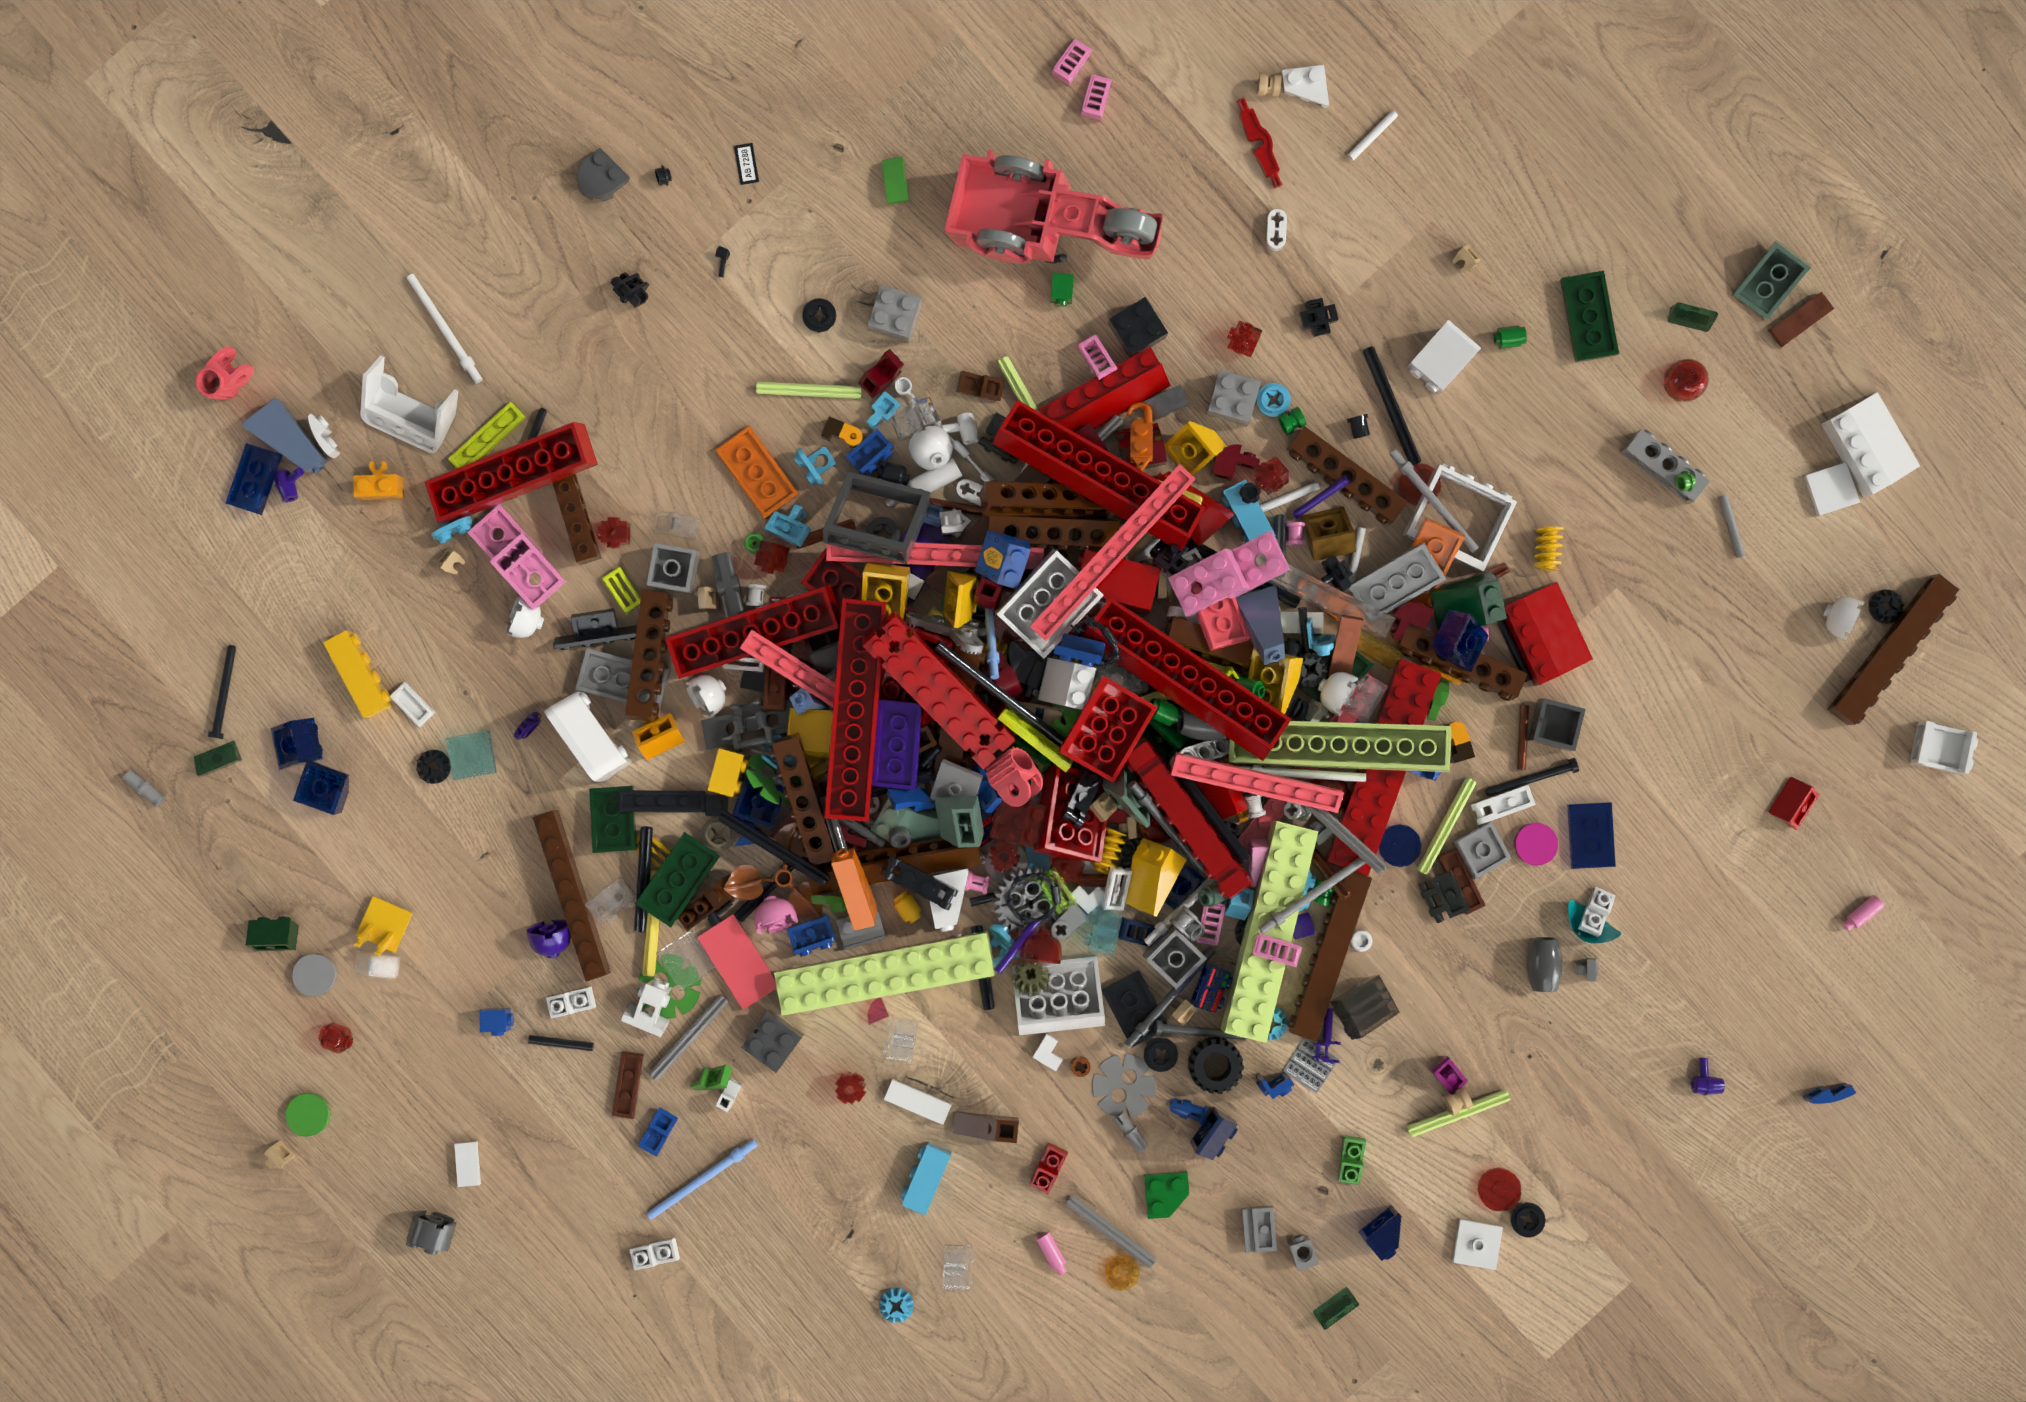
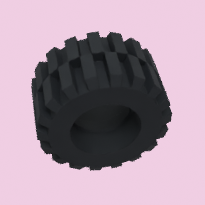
[1188,1037,1244,1094]

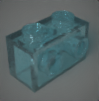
[1084,908,1123,957]

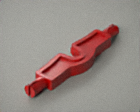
[1236,98,1283,189]

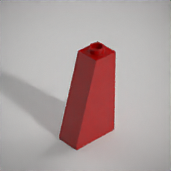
[1154,471,1235,546]

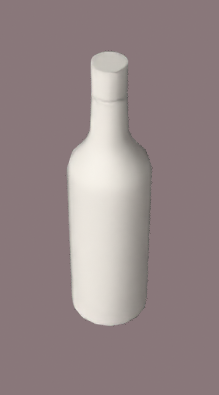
[885,457,962,508]

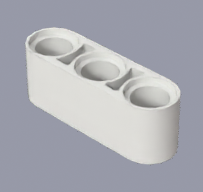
[1170,739,1230,767]

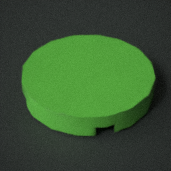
[285,1092,331,1137]

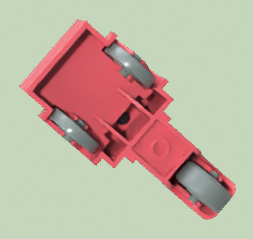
[944,149,1164,264]

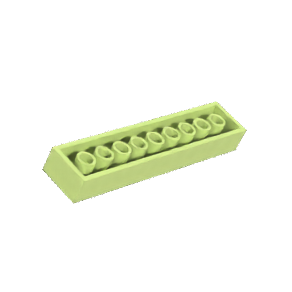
[1229,721,1451,772]
[1220,820,1319,1043]
[774,931,996,1016]

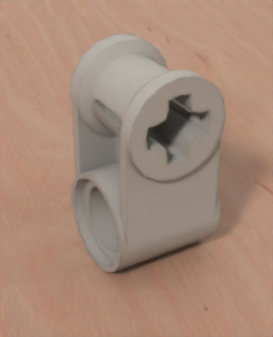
[1050,901,1090,940]
[1169,906,1205,941]

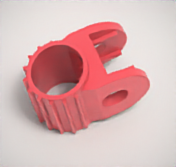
[195,346,254,400]
[986,747,1043,807]

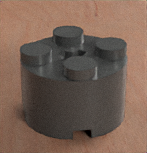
[406,1210,457,1255]

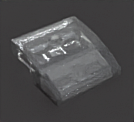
[656,930,717,991]

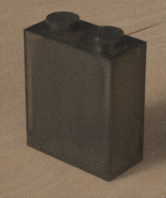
[1331,975,1400,1040]

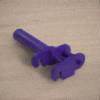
[1312,1008,1341,1063]

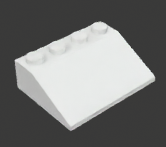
[1821,392,1920,498]
[995,549,1103,658]
[1012,956,1105,1035]

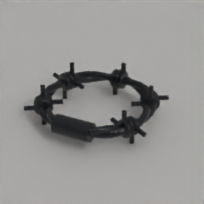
[1070,614,1123,670]
[1001,868,1061,928]

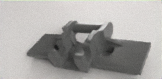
[701,698,794,753]

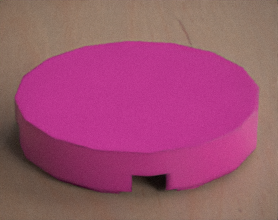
[1514,823,1558,866]

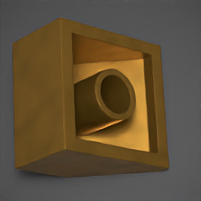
[1302,506,1356,561]

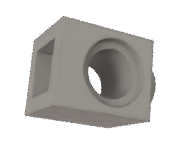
[1287,1234,1319,1271]

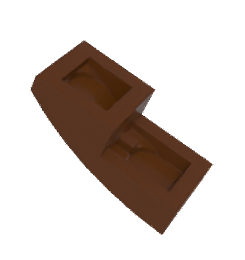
[956,371,1005,401]

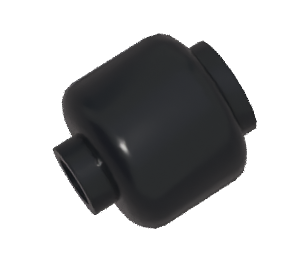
[878,462,910,486]

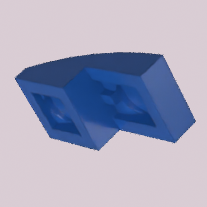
[972,764,1003,813]
[887,787,935,812]
[1803,1083,1856,1104]
[638,1107,678,1157]

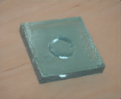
[446,731,497,780]

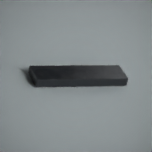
[618,790,705,813]

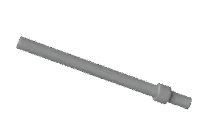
[1389,449,1479,553]
[1258,857,1366,934]

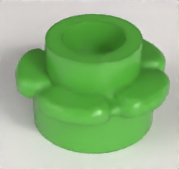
[1676,471,1696,492]
[744,533,765,554]

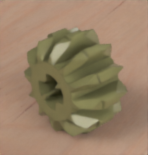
[1013,959,1050,998]

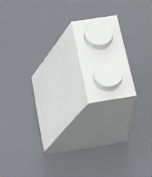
[1407,320,1481,394]
[1038,658,1096,710]
[930,868,969,932]

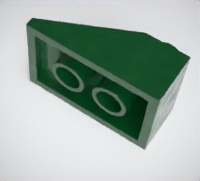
[1429,571,1507,631]

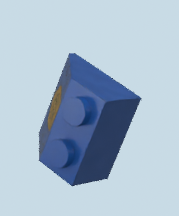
[975,530,1031,589]

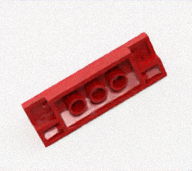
[1039,346,1171,432]

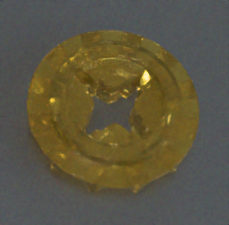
[1105,1256,1139,1291]

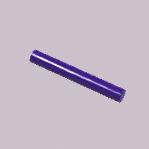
[1292,476,1350,519]
[994,918,1040,975]

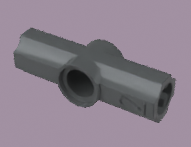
[712,552,745,618]

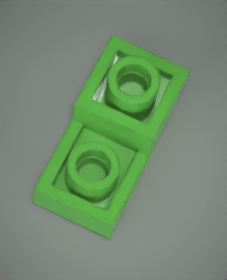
[882,156,909,205]
[1338,1135,1366,1185]

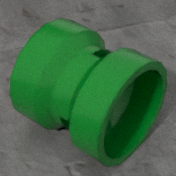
[1278,406,1307,435]
[1312,880,1334,907]

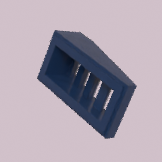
[1116,916,1158,947]

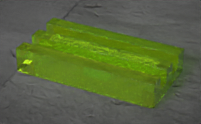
[1037,867,1077,915]

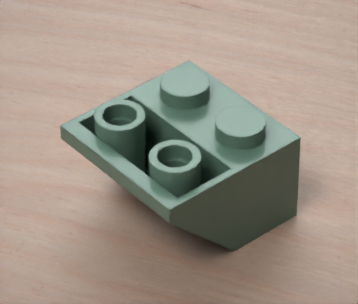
[935,796,984,848]

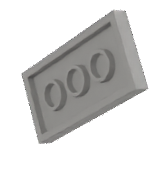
[1350,541,1446,622]
[575,648,670,711]

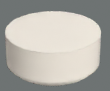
[1350,930,1372,952]

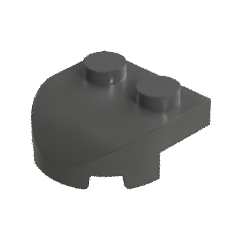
[577,148,630,201]

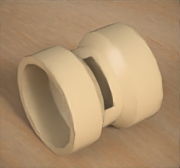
[1257,74,1281,97]
[1443,1087,1473,1116]

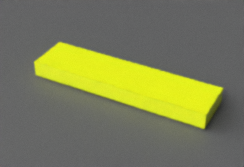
[448,401,526,468]
[997,706,1074,772]

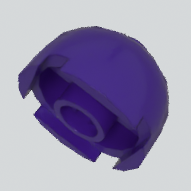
[527,920,571,958]

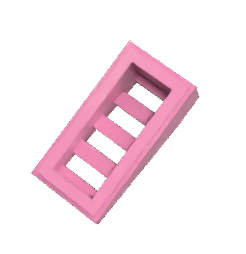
[1052,39,1092,86]
[1081,74,1112,121]
[1077,334,1117,380]
[1248,839,1269,887]
[1196,903,1226,946]
[1252,933,1302,967]

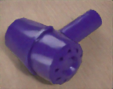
[274,467,304,503]
[1691,1058,1725,1096]

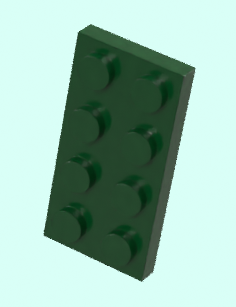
[1560,271,1619,363]
[635,832,720,927]

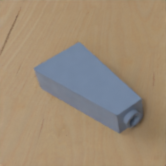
[242,398,329,474]
[1236,585,1285,665]

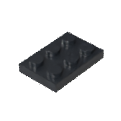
[1101,970,1167,1048]

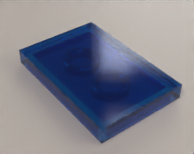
[225,443,283,515]
[1567,802,1616,869]

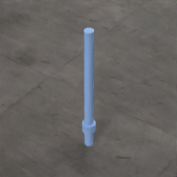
[981,575,1000,680]
[647,1139,758,1220]

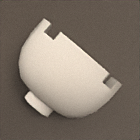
[908,426,953,470]
[506,595,544,638]
[1823,597,1865,641]
[1318,672,1358,716]
[685,675,726,718]

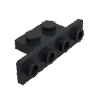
[553,608,637,650]

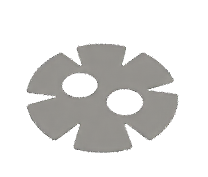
[1092,1054,1156,1117]

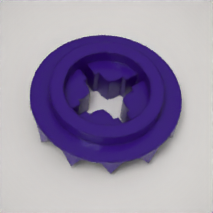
[514,712,542,740]

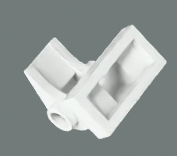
[621,977,672,1037]

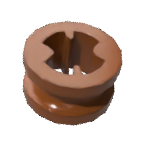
[1071,1056,1091,1077]

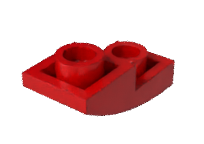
[1029,1143,1068,1194]

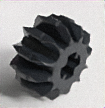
[1285,695,1309,721]

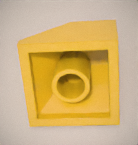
[1164,421,1227,476]

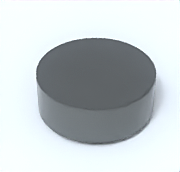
[889,827,911,848]

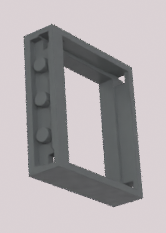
[823,471,930,564]

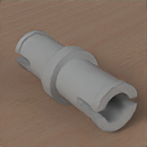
[122,769,166,807]

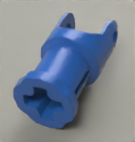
[1170,1098,1209,1125]

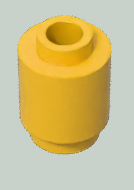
[892,891,923,924]

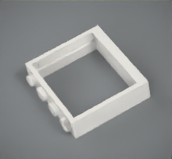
[1402,463,1517,572]

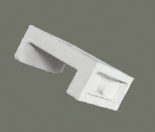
[1909,721,1978,774]

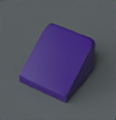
[1293,912,1316,940]

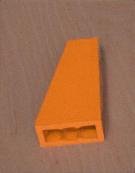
[831,848,878,931]

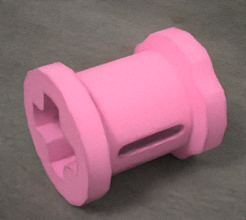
[1286,522,1305,545]
[965,872,990,895]

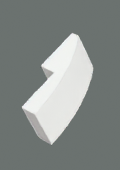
[308,414,340,459]
[1578,887,1616,938]
[546,986,596,1019]
[629,1238,680,1271]

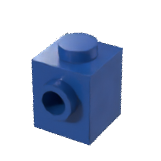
[480,1008,514,1036]

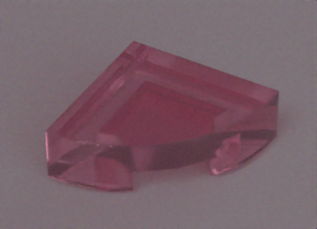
[867,997,889,1025]

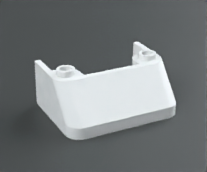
[360,355,458,453]
[544,691,633,782]

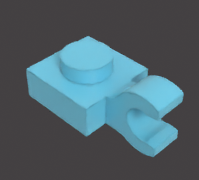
[866,391,902,431]

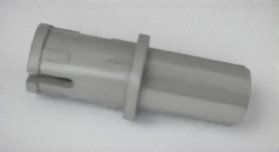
[1112,1111,1148,1152]

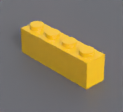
[323,630,392,719]

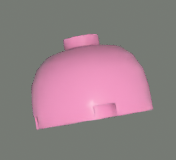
[754,896,798,934]

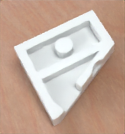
[1281,65,1329,108]

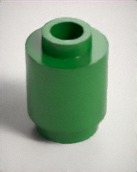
[1493,325,1527,349]
[1234,677,1265,698]
[1150,698,1180,726]

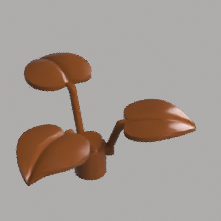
[724,822,823,918]

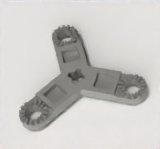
[905,612,996,654]

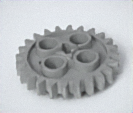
[993,866,1063,934]

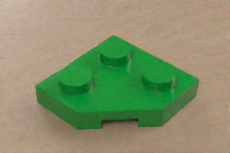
[1144,1171,1189,1219]

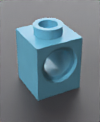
[1224,888,1254,920]

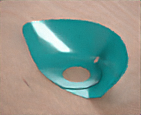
[1568,899,1621,944]

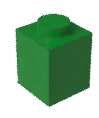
[1050,273,1074,307]

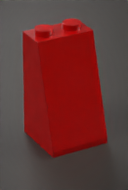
[1077,549,1161,615]

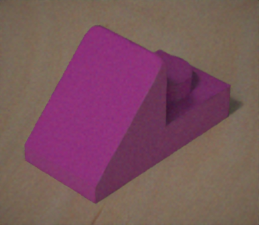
[1429,1056,1468,1094]

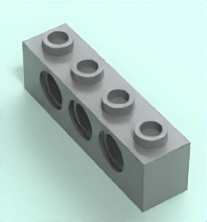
[1620,429,1710,504]

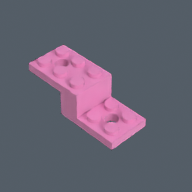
[467,504,567,610]
[1168,531,1290,617]

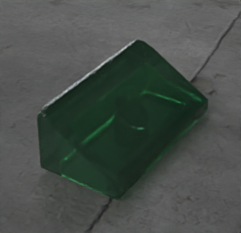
[1667,302,1718,332]
[194,741,242,777]
[1313,1287,1359,1330]

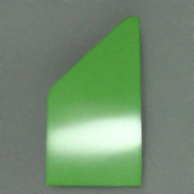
[1427,680,1449,721]
[811,895,848,912]
[690,1064,732,1090]

